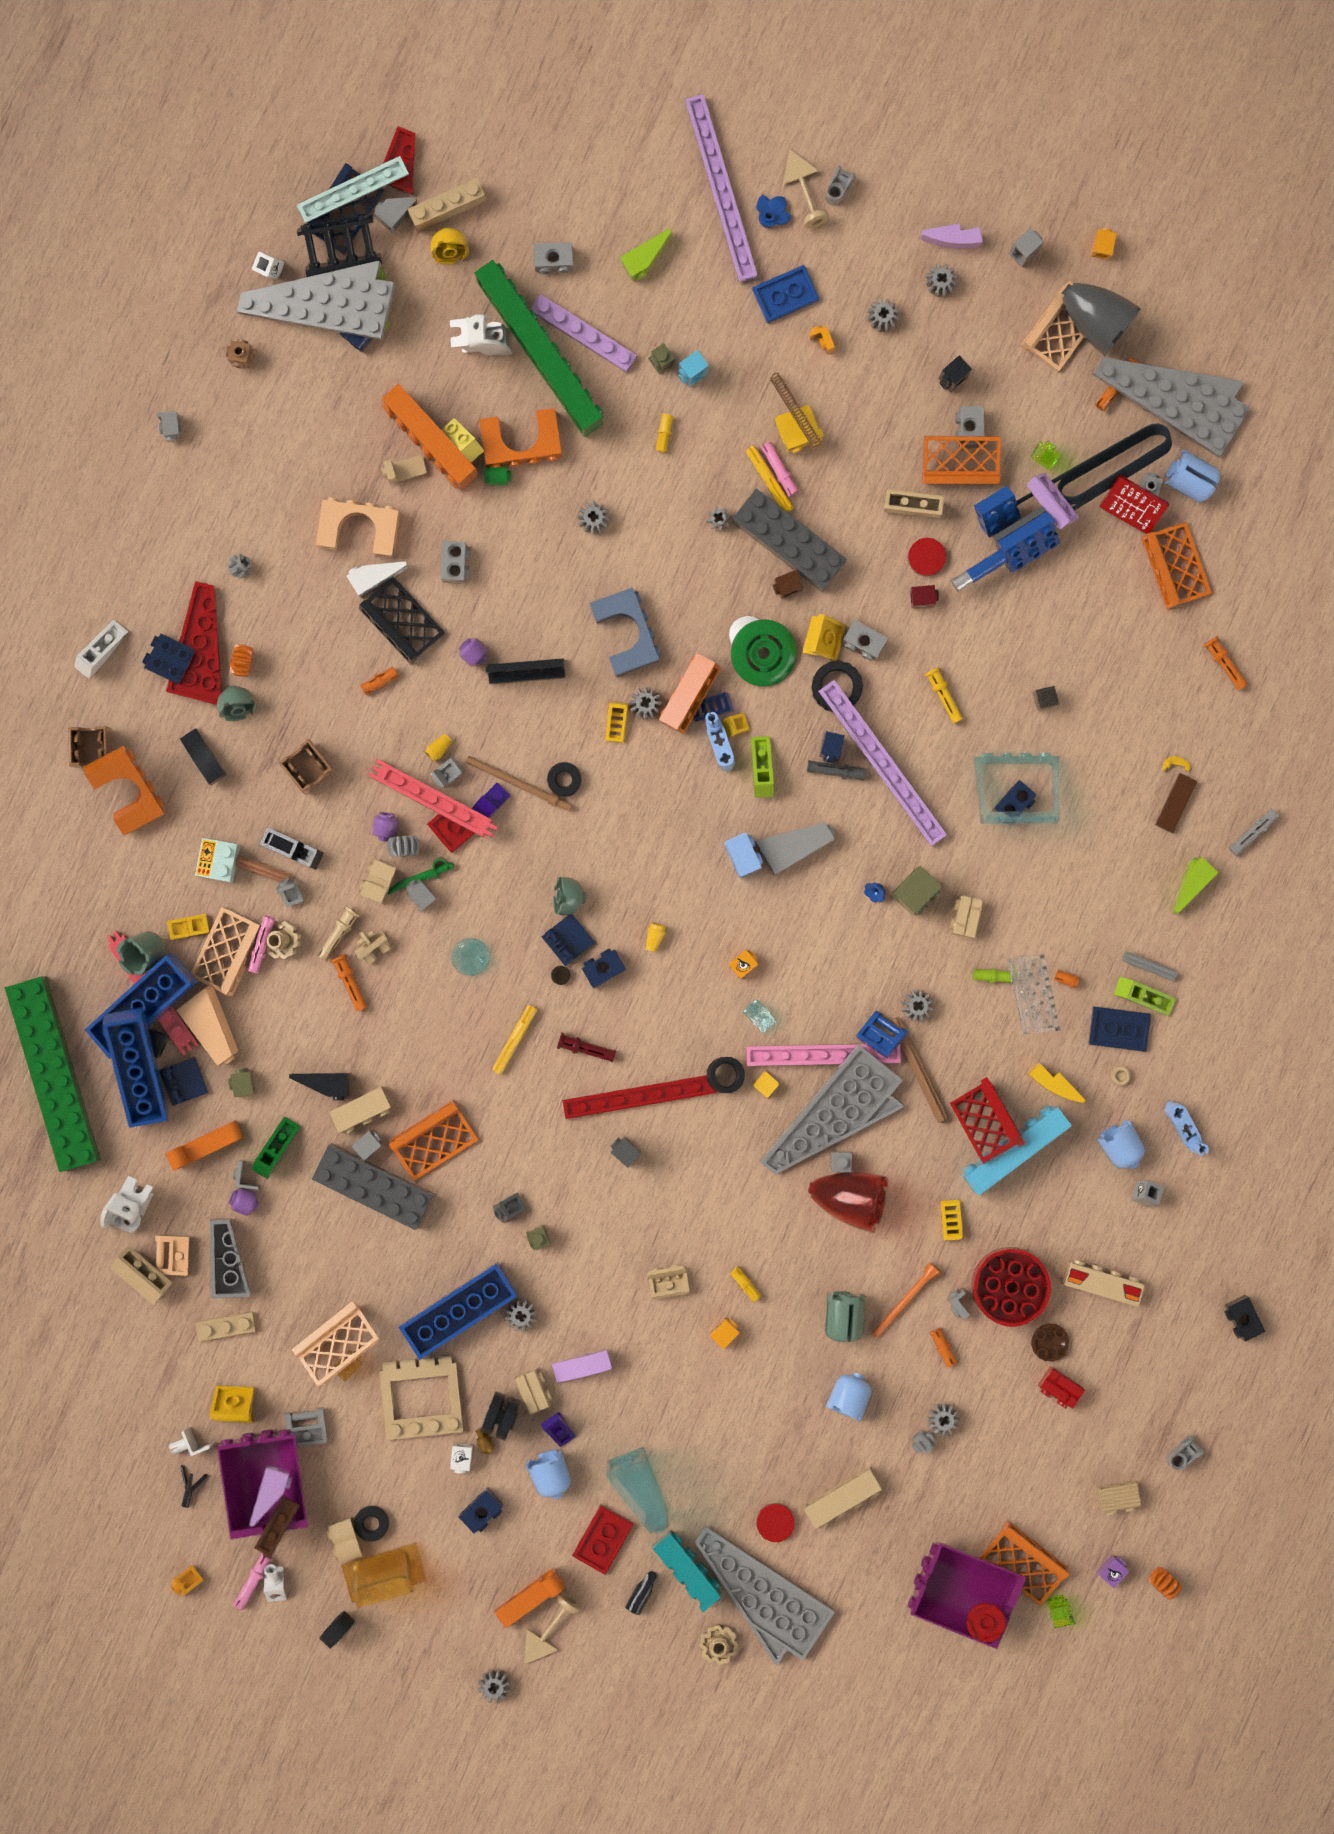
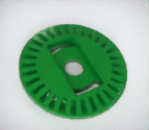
[731,619,797,686]

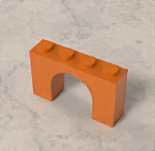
[479,408,562,468]
[83,745,165,836]

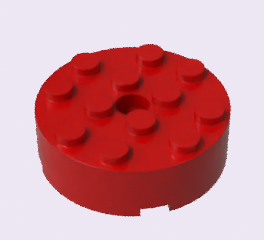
[971,1247,1051,1327]

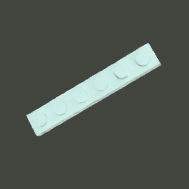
[297,156,409,224]

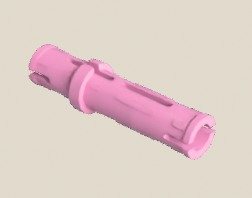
[761,441,799,497]
[247,915,276,974]
[233,1553,273,1610]

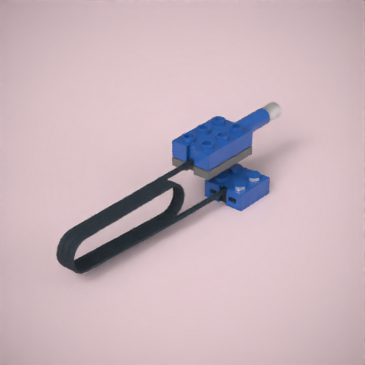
[951,423,1172,592]

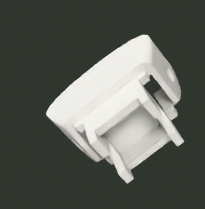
[450,314,512,355]
[100,1176,154,1233]

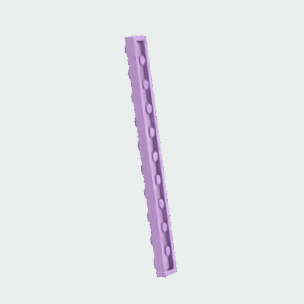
[685,94,757,282]
[818,680,947,846]

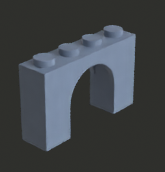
[590,588,661,677]

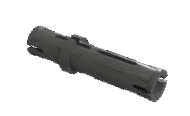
[807,760,865,781]

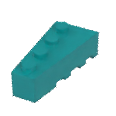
[653,1530,721,1612]

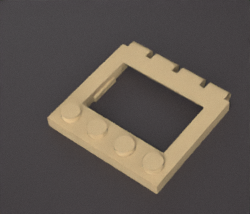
[379,1355,464,1440]

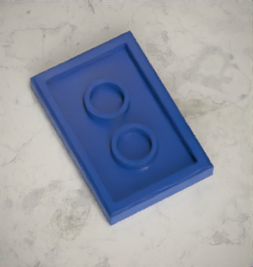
[752,265,820,324]

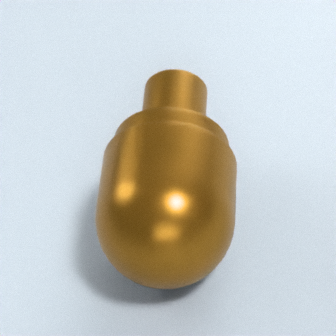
[476,1428,494,1455]

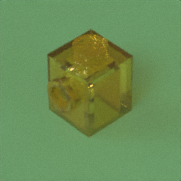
[333,1350,363,1382]

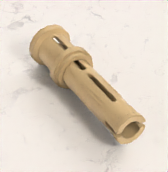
[317,906,360,962]

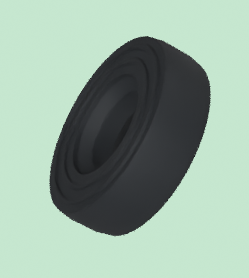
[547,762,582,797]
[354,1506,389,1542]

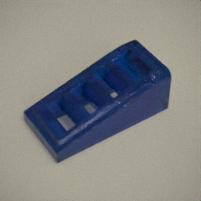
[694,692,734,722]

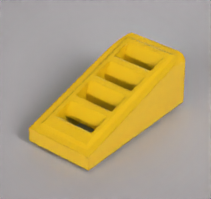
[605,701,628,743]
[940,1200,963,1240]

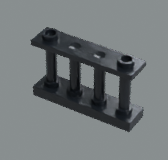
[297,213,382,277]

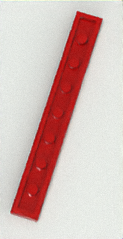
[562,1075,717,1119]

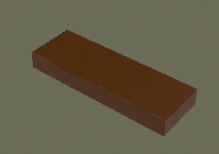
[1155,773,1197,833]
[254,1495,300,1557]

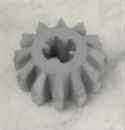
[925,264,957,297]
[867,298,899,332]
[577,501,610,535]
[629,687,662,720]
[387,836,420,857]
[901,990,934,1022]
[505,1299,538,1332]
[927,1403,960,1437]
[478,1669,511,1703]

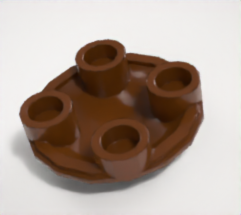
[1031,1323,1069,1362]

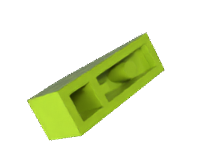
[620,228,672,281]
[751,736,774,798]
[1172,857,1218,914]
[1113,977,1176,1016]

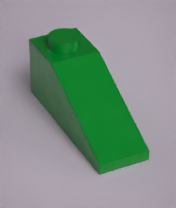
[251,1116,301,1179]

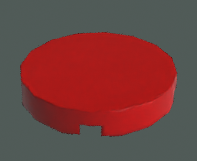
[908,538,946,576]
[756,1503,795,1542]
[966,1602,1006,1642]

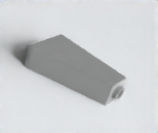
[755,823,835,875]

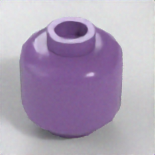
[459,638,487,666]
[372,812,398,842]
[229,1188,259,1216]

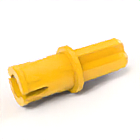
[656,414,674,453]
[729,1266,761,1302]

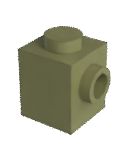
[228,1068,256,1097]

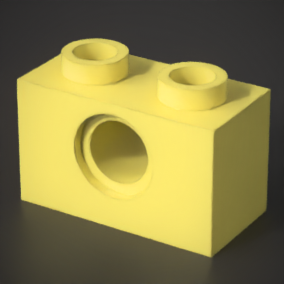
[441,418,484,462]

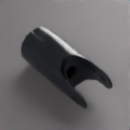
[625,1571,657,1615]

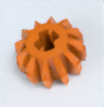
[230,644,254,677]
[1148,1567,1182,1600]

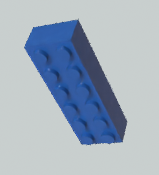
[85,953,199,1059]
[102,1008,168,1128]
[399,1262,518,1360]

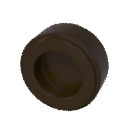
[551,966,570,985]

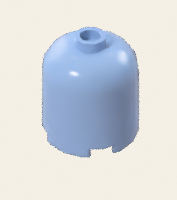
[1097,1120,1145,1169]
[825,1372,871,1421]
[526,1449,571,1499]

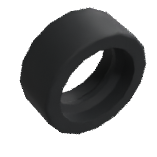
[707,1057,745,1093]
[319,1611,355,1649]

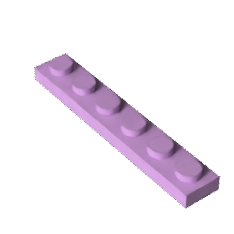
[530,294,637,373]

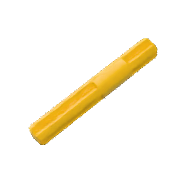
[746,445,793,513]
[492,1005,537,1075]

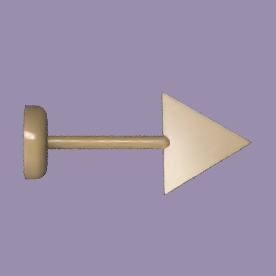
[783,149,830,229]
[524,1591,582,1665]

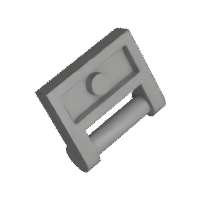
[285,1407,328,1447]

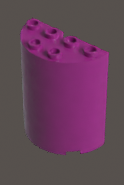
[217,1429,308,1540]
[908,1542,1026,1649]

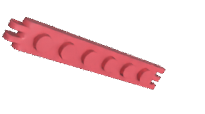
[368,759,498,838]
[107,931,200,1056]

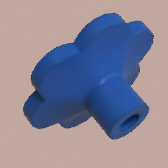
[864,882,885,902]

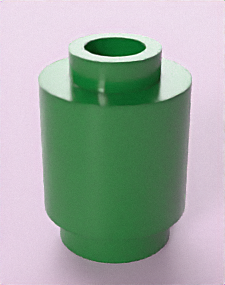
[484,466,511,486]

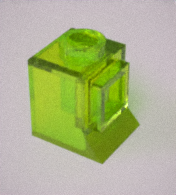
[1047,1595,1076,1629]

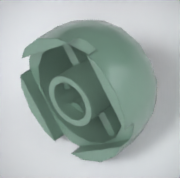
[217,686,257,721]
[553,877,586,915]

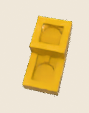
[166,914,209,940]

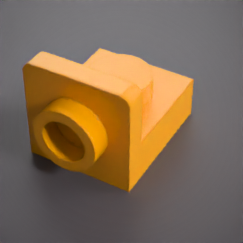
[808,325,835,354]
[170,1565,203,1596]

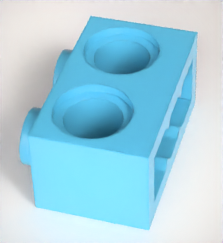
[678,350,709,387]

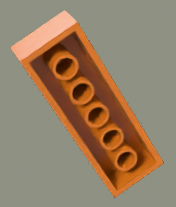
[381,383,478,491]

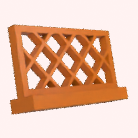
[922,436,1001,484]
[1141,522,1212,609]
[389,1100,478,1181]
[979,1521,1069,1606]

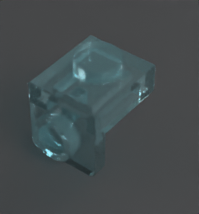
[743,1000,777,1034]

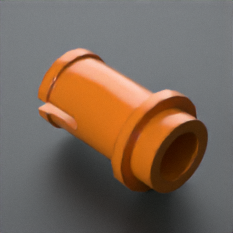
[1054,969,1080,989]

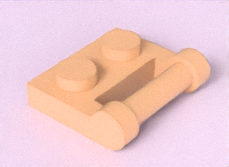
[155,1235,190,1276]

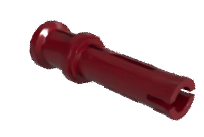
[557,1032,616,1063]

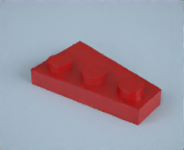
[383,126,416,195]

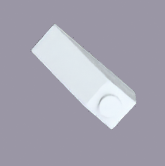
[346,562,409,598]
[74,620,128,678]

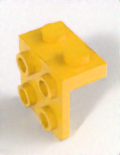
[775,405,824,454]

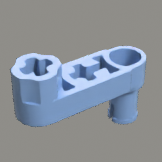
[705,712,736,772]
[1164,1101,1209,1156]

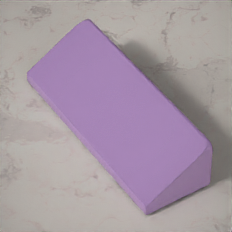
[1027,473,1079,529]

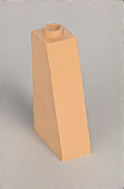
[176,985,239,1066]

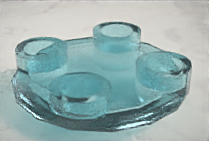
[451,938,489,976]

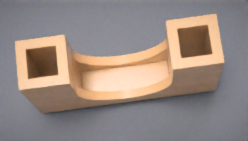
[316,498,400,559]

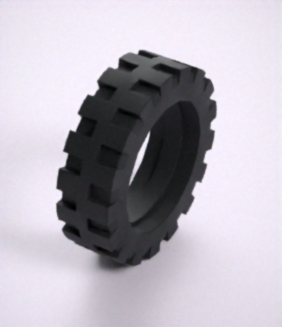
[811,660,863,712]

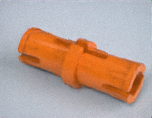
[360,666,399,696]
[930,1328,958,1368]

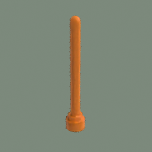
[873,1262,941,1337]

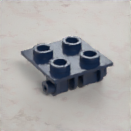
[541,914,595,966]
[159,1057,209,1106]

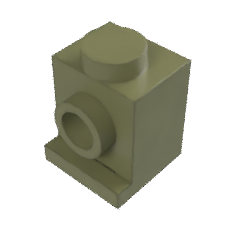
[648,343,675,374]
[526,1225,551,1250]

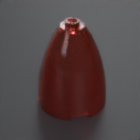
[808,1172,888,1233]

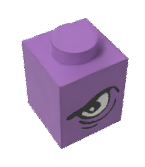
[1097,1555,1129,1588]

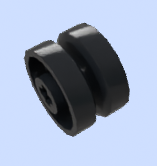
[480,1391,521,1441]

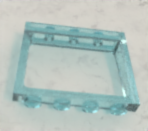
[974,753,1060,824]

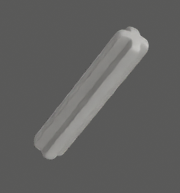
[1122,952,1178,981]

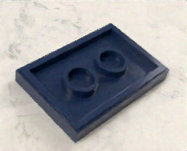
[1088,1006,1151,1052]

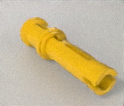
[924,667,964,724]

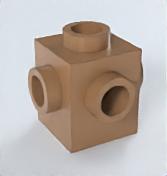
[226,339,255,368]

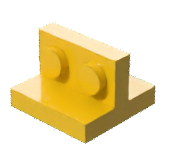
[802,614,846,661]
[209,1385,255,1423]

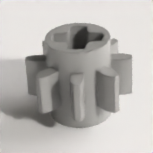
[707,507,730,531]
[227,554,252,579]
[912,1430,936,1454]

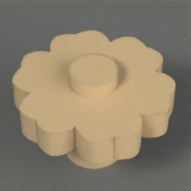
[266,921,301,959]
[699,1624,738,1665]

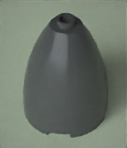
[1062,283,1141,356]

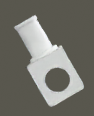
[169,1427,216,1456]
[264,1564,287,1602]

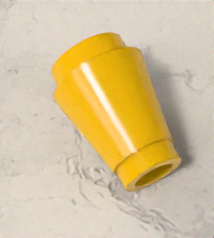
[424,734,452,762]
[645,922,666,952]

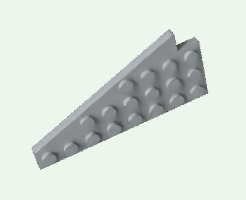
[237,261,396,340]
[1093,357,1250,457]
[760,1044,904,1175]
[695,1526,835,1665]

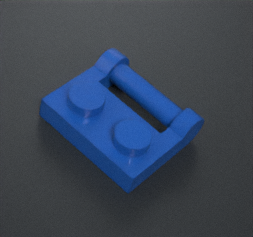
[856,1011,908,1059]

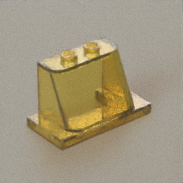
[341,1542,427,1608]

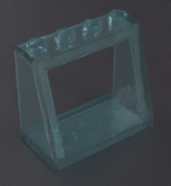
[606,1447,669,1534]

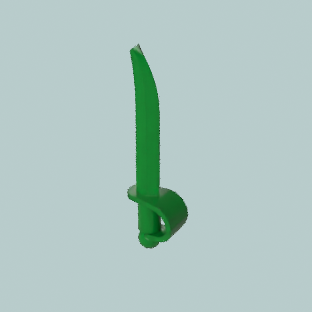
[388,857,454,895]

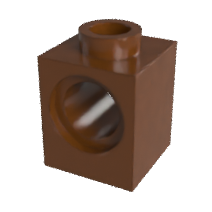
[772,570,803,599]

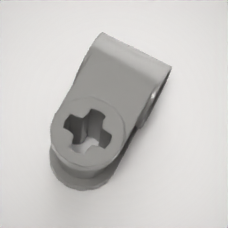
[826,166,856,206]
[1166,1435,1204,1470]

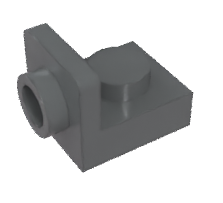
[493,1192,526,1222]

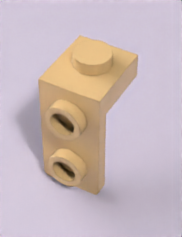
[381,455,427,484]

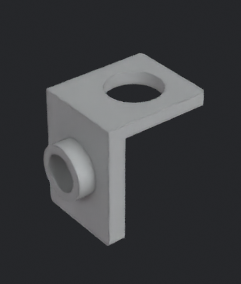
[233,1160,261,1190]

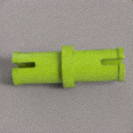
[972,968,1013,983]

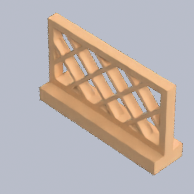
[1020,281,1084,372]
[191,907,261,996]
[292,1301,381,1388]

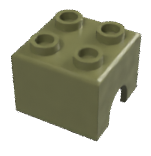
[891,866,942,915]

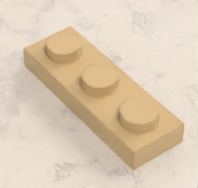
[195,1312,256,1342]

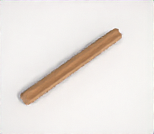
[890,1017,948,1123]

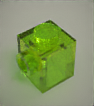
[1030,441,1061,470]

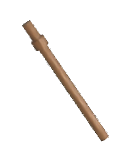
[466,756,572,811]

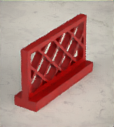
[950,1077,1026,1164]

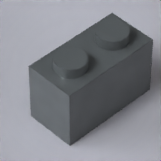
[611,1137,641,1168]

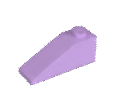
[250,1465,292,1526]

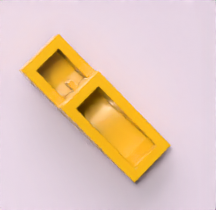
[1027,1063,1086,1103]

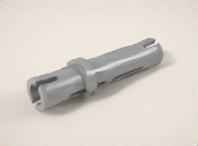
[1229,809,1279,856]

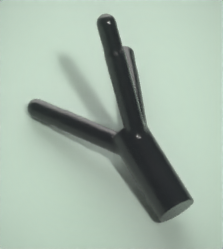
[180,1465,207,1508]

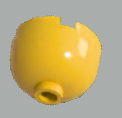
[430,228,469,265]

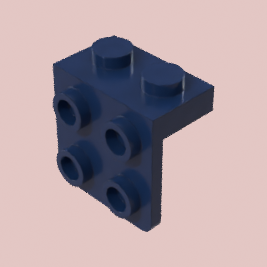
[142,633,195,684]

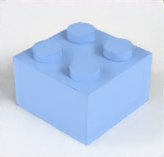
[724,832,763,879]

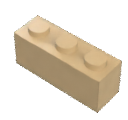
[883,489,944,519]
[329,1086,393,1134]
[110,1246,172,1306]

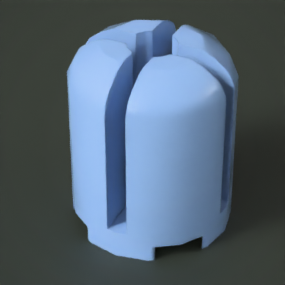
[1164,450,1220,502]

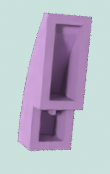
[920,223,983,249]
[552,1349,612,1383]

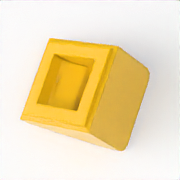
[722,712,750,738]
[753,1071,780,1098]

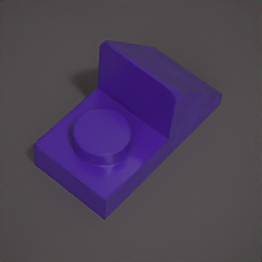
[472,783,511,818]
[541,1412,576,1447]

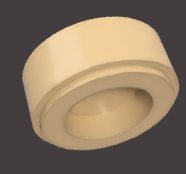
[1110,1066,1131,1086]

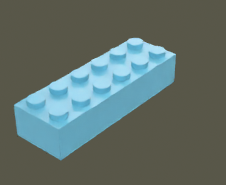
[961,1105,1072,1196]

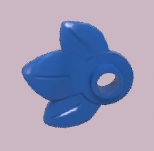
[756,195,792,228]

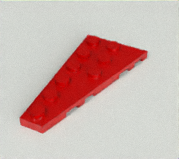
[166,581,222,705]

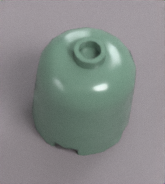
[117,931,166,975]

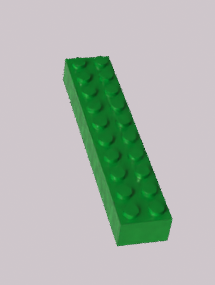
[474,260,604,438]
[4,976,101,1173]

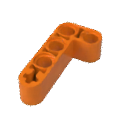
[165,1120,244,1171]
[494,1568,566,1628]

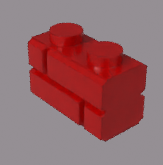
[1038,1366,1085,1409]

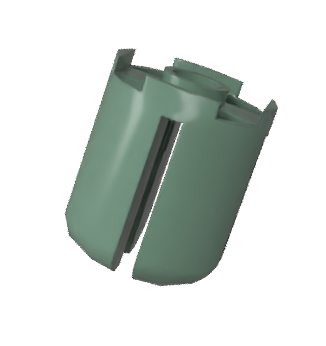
[825,1291,866,1342]

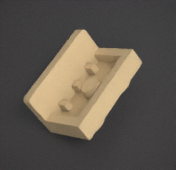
[647,1264,690,1300]

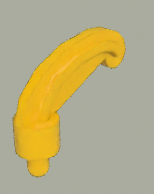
[1162,756,1191,771]

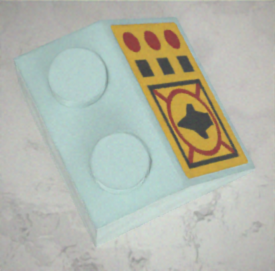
[195,838,240,883]

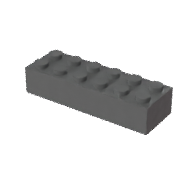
[732,488,847,592]
[312,1143,434,1230]

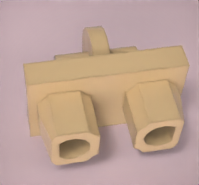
[355,930,391,964]

